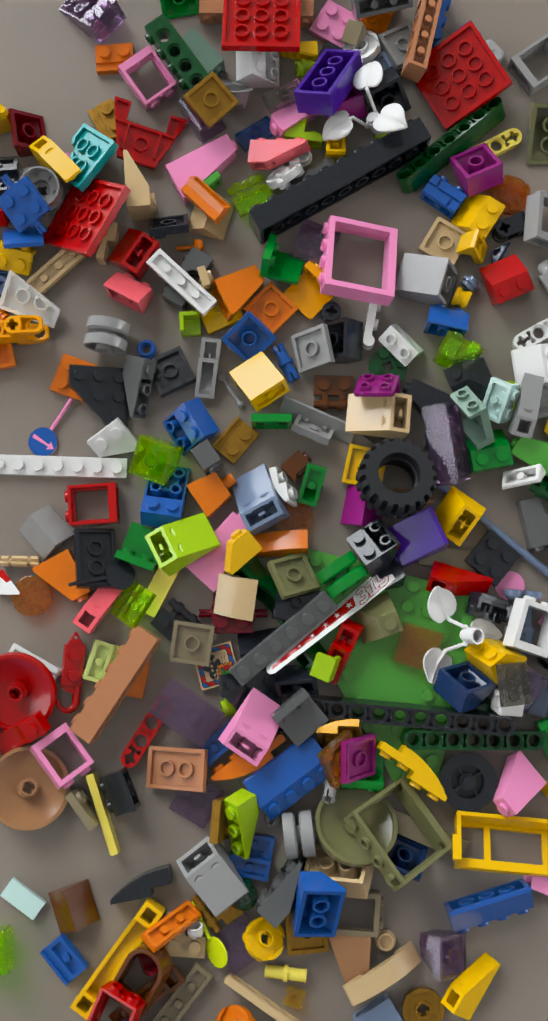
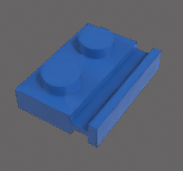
[40,932,89,986]

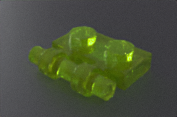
[227,173,273,218]
[110,580,157,629]

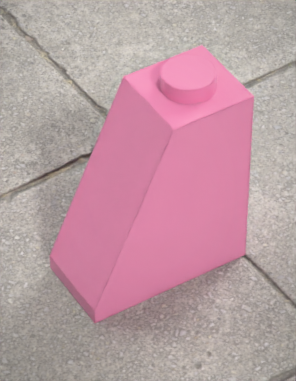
[269,78,318,138]
[493,750,546,818]

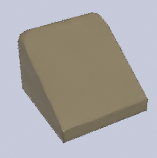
[341,19,367,47]

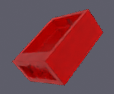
[64,482,120,527]
[87,980,146,1021]

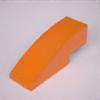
[253,529,308,557]

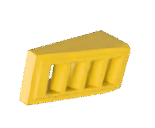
[279,41,318,61]

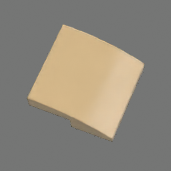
[213,573,259,621]

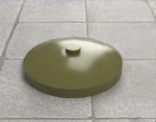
[314,785,398,867]

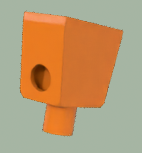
[186,472,237,518]

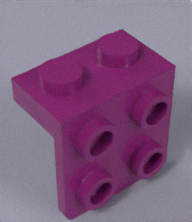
[354,373,401,397]

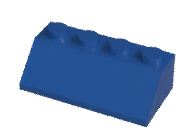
[243,735,338,821]
[444,878,534,933]

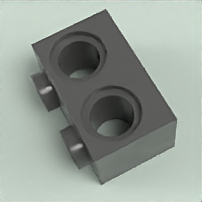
[190,439,223,476]

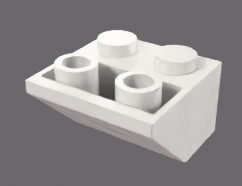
[236,51,280,88]

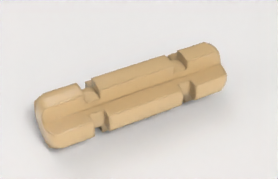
[0,555,40,567]

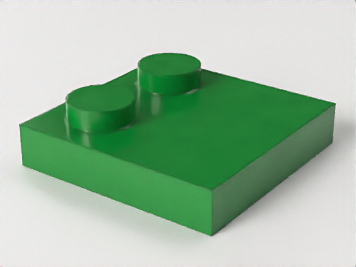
[251,414,292,429]

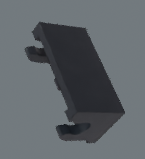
[465,591,513,624]

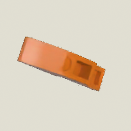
[211,732,286,781]

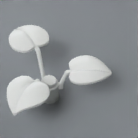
[322,61,408,142]
[423,586,503,684]

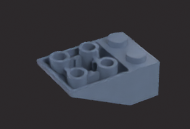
[232,463,290,535]

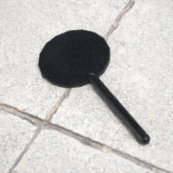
[68,560,135,590]

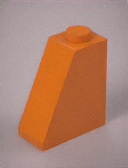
[211,264,264,322]
[32,549,93,603]

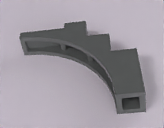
[516,497,548,552]

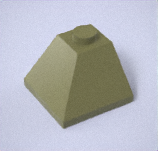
[353,592,404,644]

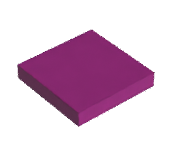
[341,733,376,784]

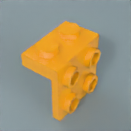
[284,260,335,320]

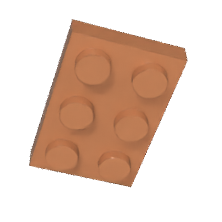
[146,746,208,792]

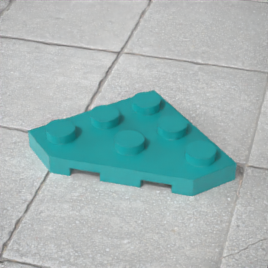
[69,123,119,192]

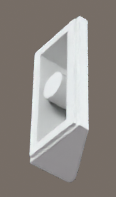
[502,464,546,490]

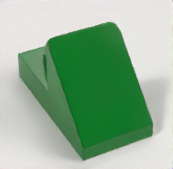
[297,462,327,507]

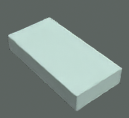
[0,877,47,920]

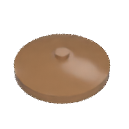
[0,746,70,831]

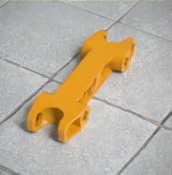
[0,315,50,345]

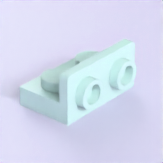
[483,377,520,424]

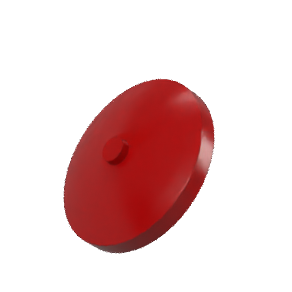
[0,652,57,730]

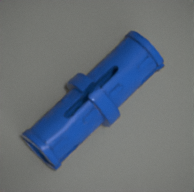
[272,343,300,383]

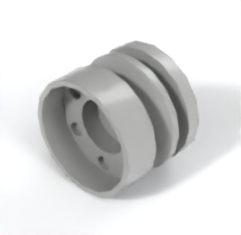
[19,166,66,216]

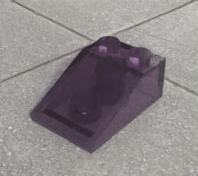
[148,677,225,749]

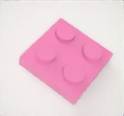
[309,0,361,49]

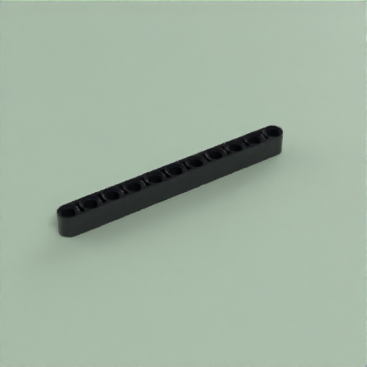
[310,695,515,736]

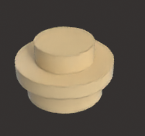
[375,929,396,952]

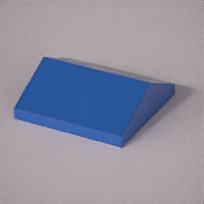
[221,311,277,361]

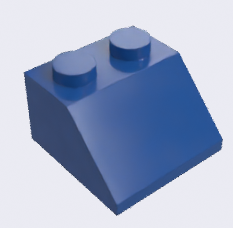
[423,304,469,341]

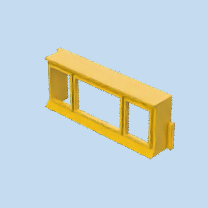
[452,811,548,878]

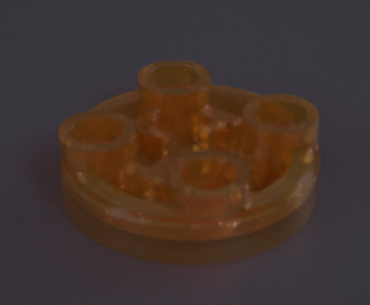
[490,174,530,215]
[275,499,313,532]
[11,576,53,616]

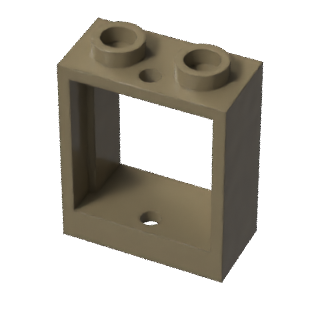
[336,889,384,938]

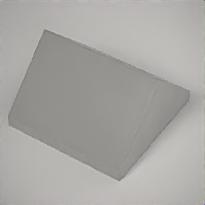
[19,505,74,560]

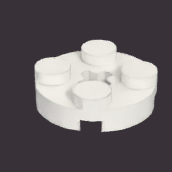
[342,30,381,66]
[266,159,304,190]

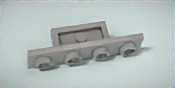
[278,395,354,446]

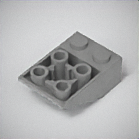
[176,836,249,917]

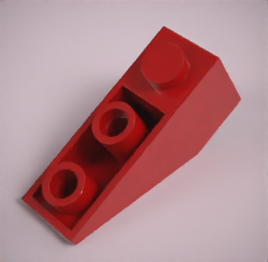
[426,560,493,596]

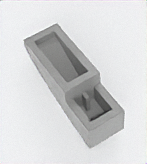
[194,336,223,399]

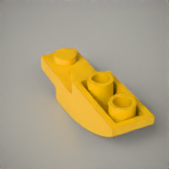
[376,741,447,802]

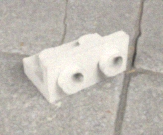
[378,323,424,366]

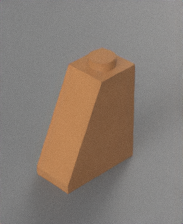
[329,935,371,984]

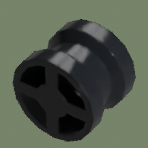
[321,302,341,322]

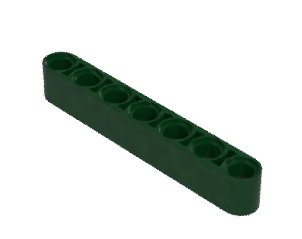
[396,96,506,194]
[400,728,544,750]

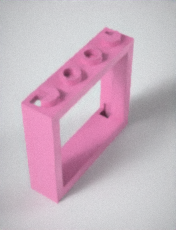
[318,215,398,306]

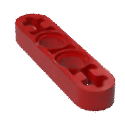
[120,696,173,768]

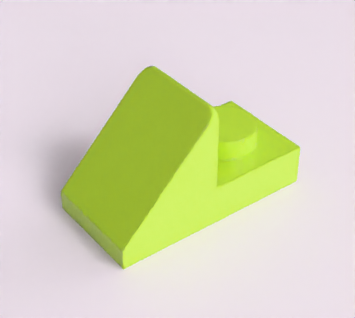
[284,118,323,150]

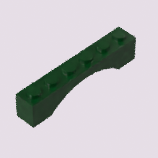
[233,557,327,671]

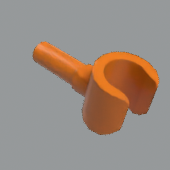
[176,239,205,251]

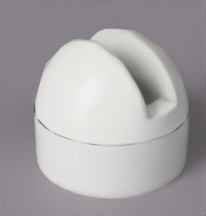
[187,921,204,940]

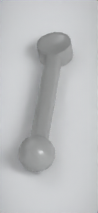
[218,374,244,408]

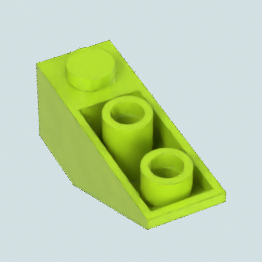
[224,788,259,860]

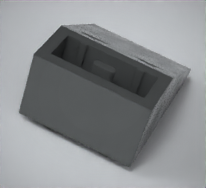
[257,854,302,929]

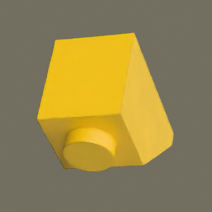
[224,529,262,575]

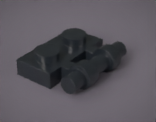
[150,598,202,641]

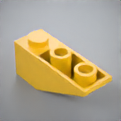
[28,135,82,183]
[441,952,501,1020]

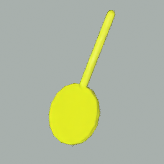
[191,900,228,968]

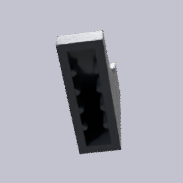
[402,378,454,454]

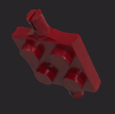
[199,593,267,634]

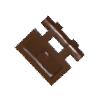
[313,375,354,411]

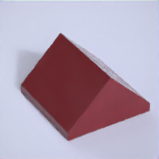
[8,108,46,158]

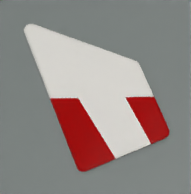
[0,569,20,595]

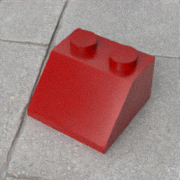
[479,254,535,305]

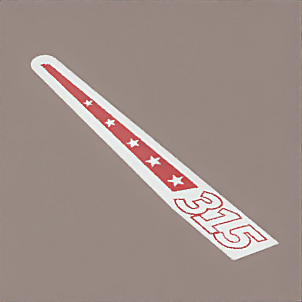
[266,574,395,674]

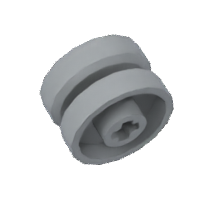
[83,315,131,355]
[281,810,316,860]

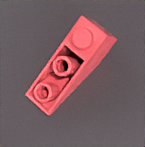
[247,137,311,170]
[72,588,123,634]

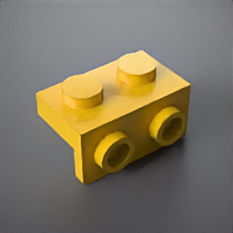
[0,240,37,276]

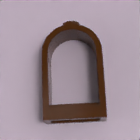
[110,943,172,1020]

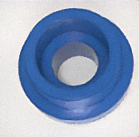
[137,340,156,359]

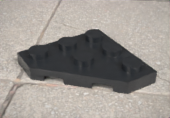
[68,364,128,427]
[218,670,283,732]

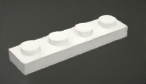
[146,248,217,316]

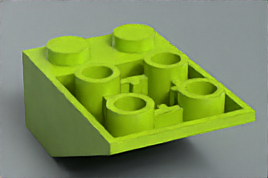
[145,512,221,576]

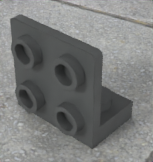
[270,688,328,746]

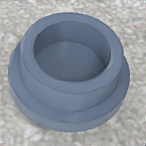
[461,275,479,292]

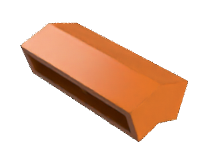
[181,176,231,225]

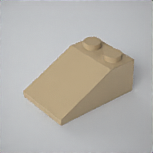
[123,150,158,221]
[304,844,375,899]

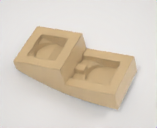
[96,222,121,265]

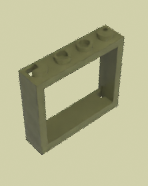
[344,776,452,892]

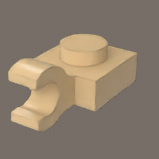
[197,265,214,290]

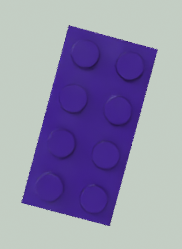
[294,49,363,116]

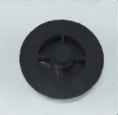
[439,752,497,811]

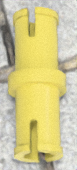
[264,964,307,983]

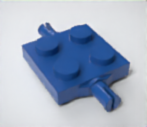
[0,174,51,235]

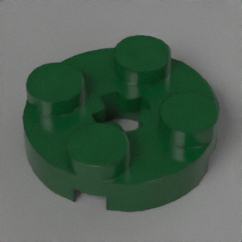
[368,347,408,383]

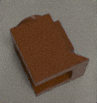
[281,450,312,484]

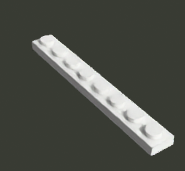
[0,454,128,479]

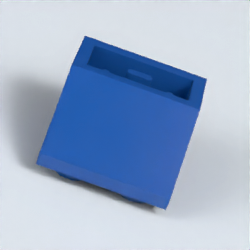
[162,398,220,456]

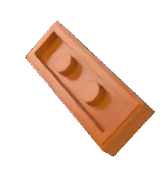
[140,900,202,953]

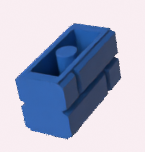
[420,174,467,219]

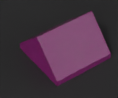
[340,485,383,528]

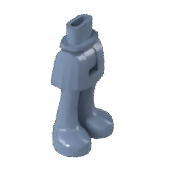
[504,589,543,656]

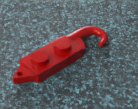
[56,632,86,714]

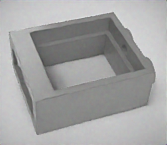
[507,34,548,97]
[523,190,548,250]

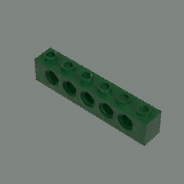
[145,13,231,118]

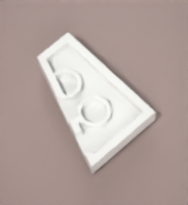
[0,270,61,328]

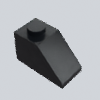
[275,665,319,698]

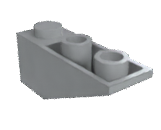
[507,373,544,439]

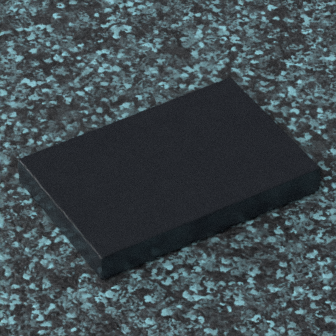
[74,528,116,589]

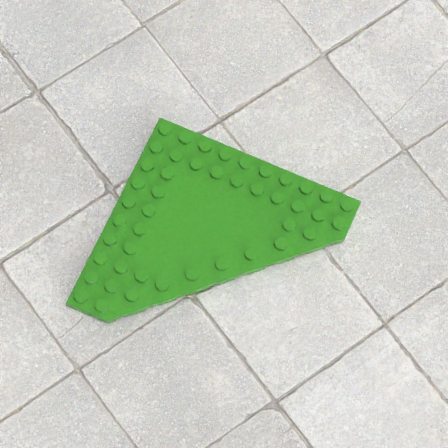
[285,549,478,792]

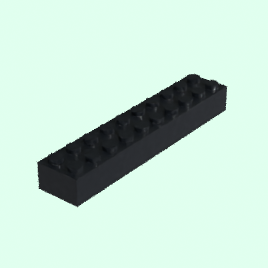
[248,117,432,245]

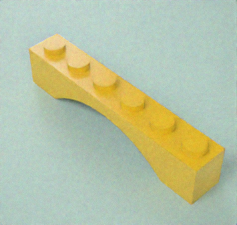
[70,897,166,1020]

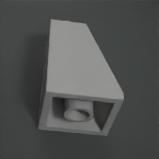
[395,253,459,309]

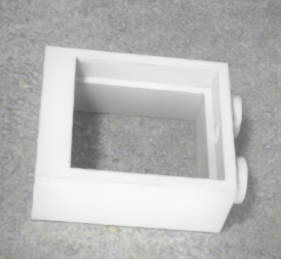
[502,595,548,658]

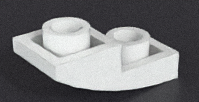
[269,466,298,507]

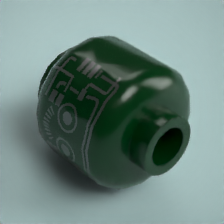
[233,878,258,911]

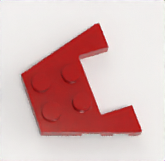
[114,96,187,170]

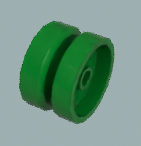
[315,550,368,599]

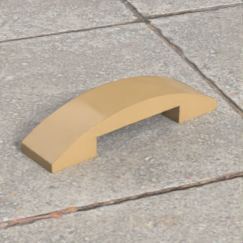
[342,941,421,1006]

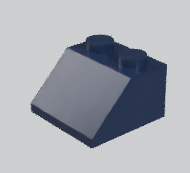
[433,661,497,713]

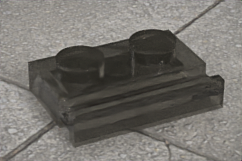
[496,662,532,707]

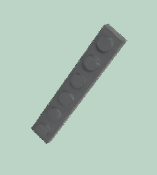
[229,590,338,686]

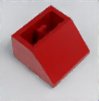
[107,228,161,281]

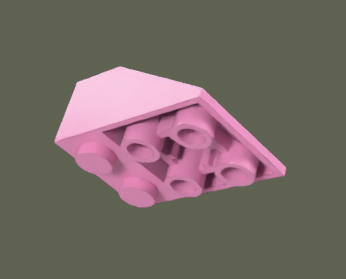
[218,687,280,767]

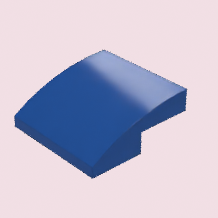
[3,226,44,249]
[230,832,275,882]

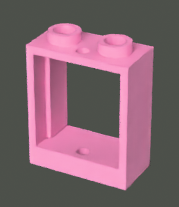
[118,44,177,111]
[29,722,94,789]

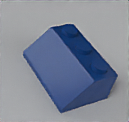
[290,871,346,937]

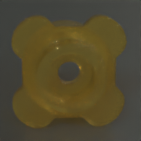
[282,985,306,1010]

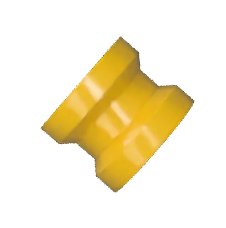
[450,286,473,310]

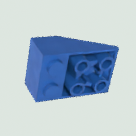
[140,463,191,527]

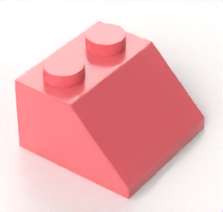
[103,271,154,314]

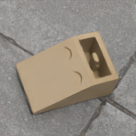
[345,393,412,441]

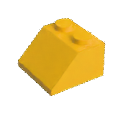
[451,194,506,240]
[464,638,527,684]

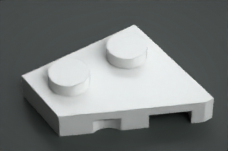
[87,418,142,458]

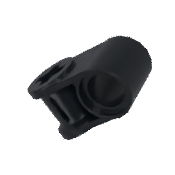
[492,211,525,243]

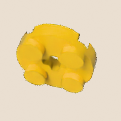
[242,917,285,962]

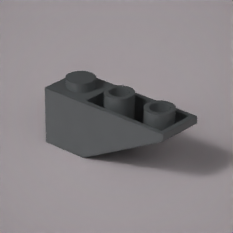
[122,354,157,419]

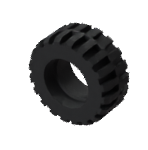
[355,438,437,520]

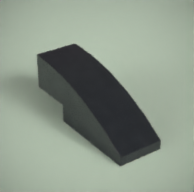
[110,864,173,905]

